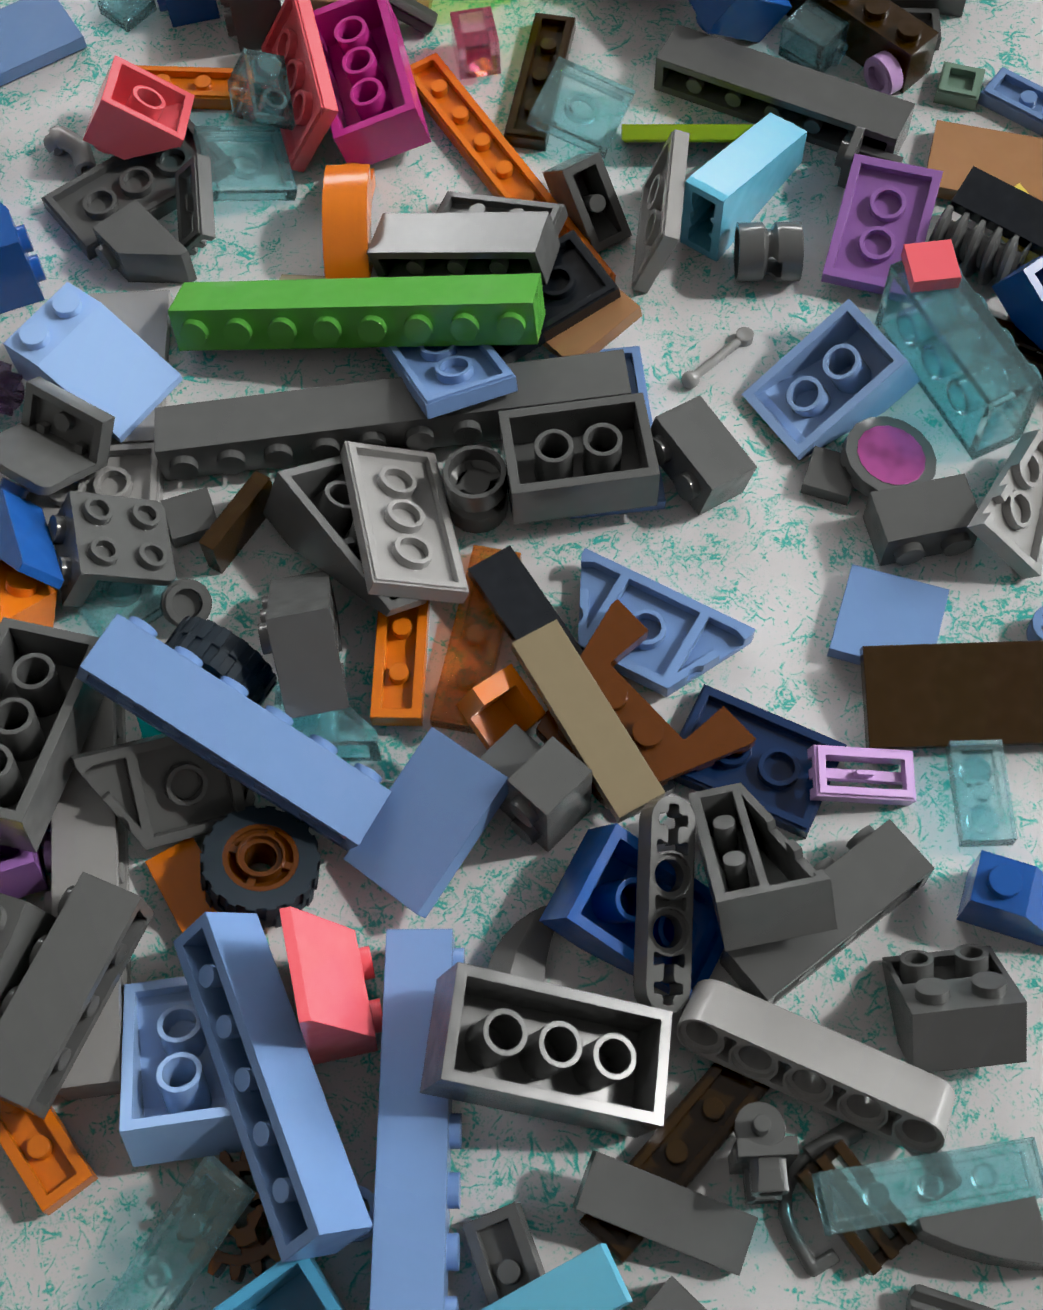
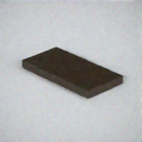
[860,640,1043,749]

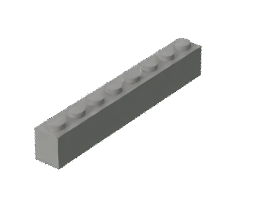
[44,696,131,1101]

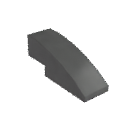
[909,1196,1043,1270]

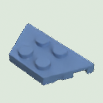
[578,548,755,697]

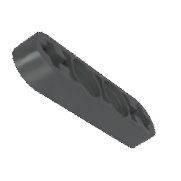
[633,795,696,1013]

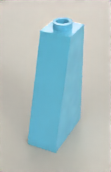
[680,112,807,262]

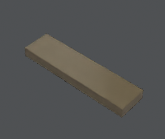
[511,619,666,823]

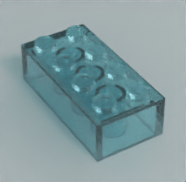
[875,260,1043,460]

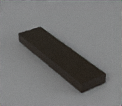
[504,13,576,151]
[579,1062,770,1264]

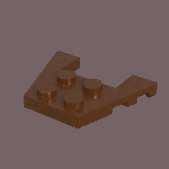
[536,599,756,809]

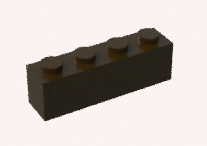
[786,0,939,94]

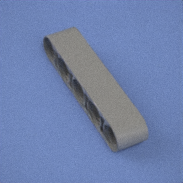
[676,979,956,1154]

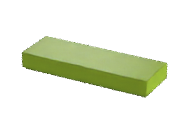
[621,124,753,142]

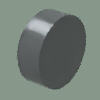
[160,579,212,626]

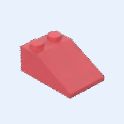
[279,906,382,1065]

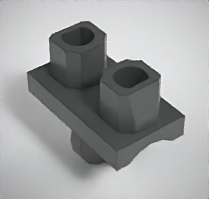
[728,1101,799,1205]

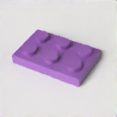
[821,154,943,301]

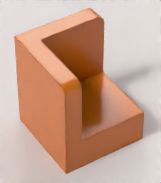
[456,664,546,750]

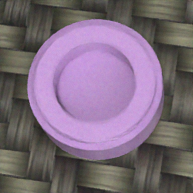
[864,51,903,95]

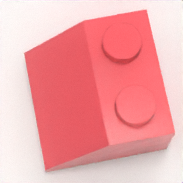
[83,55,195,160]

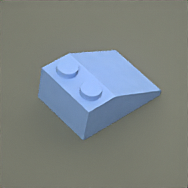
[3,281,183,443]
[741,299,920,460]
[119,976,243,1167]

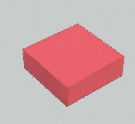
[901,239,962,293]

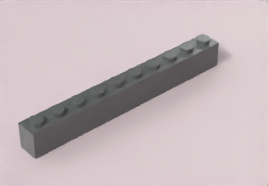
[154,349,631,481]

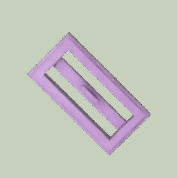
[807,745,916,806]

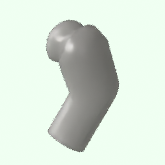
[43,126,96,176]

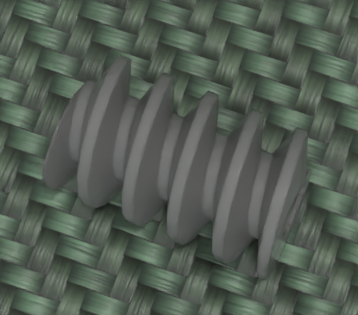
[929,204,1032,285]

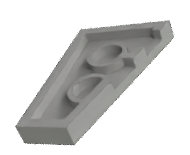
[967,429,1043,579]

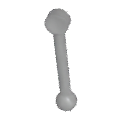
[681,327,754,389]

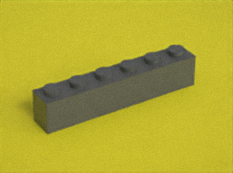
[654,24,915,155]

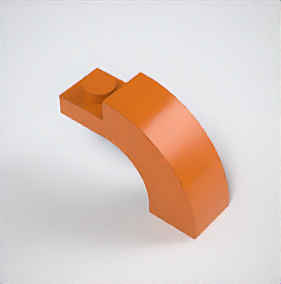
[322,163,376,279]

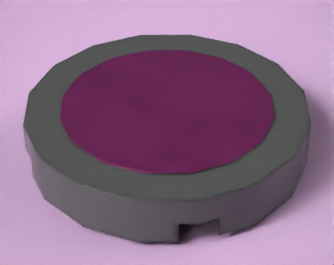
[840,416,937,497]

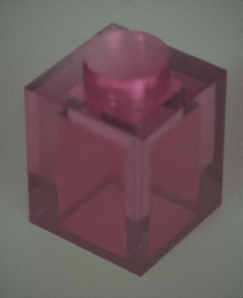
[450,6,501,80]

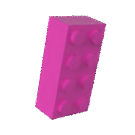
[313,0,431,165]

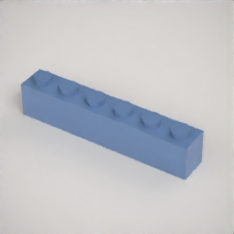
[76,613,391,851]
[173,912,373,1263]

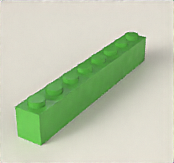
[168,273,546,351]

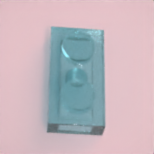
[945,739,1018,847]

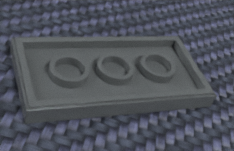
[41,119,234,260]

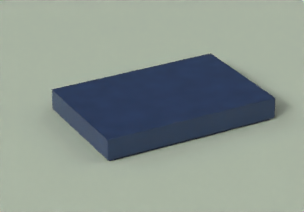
[672,684,847,839]

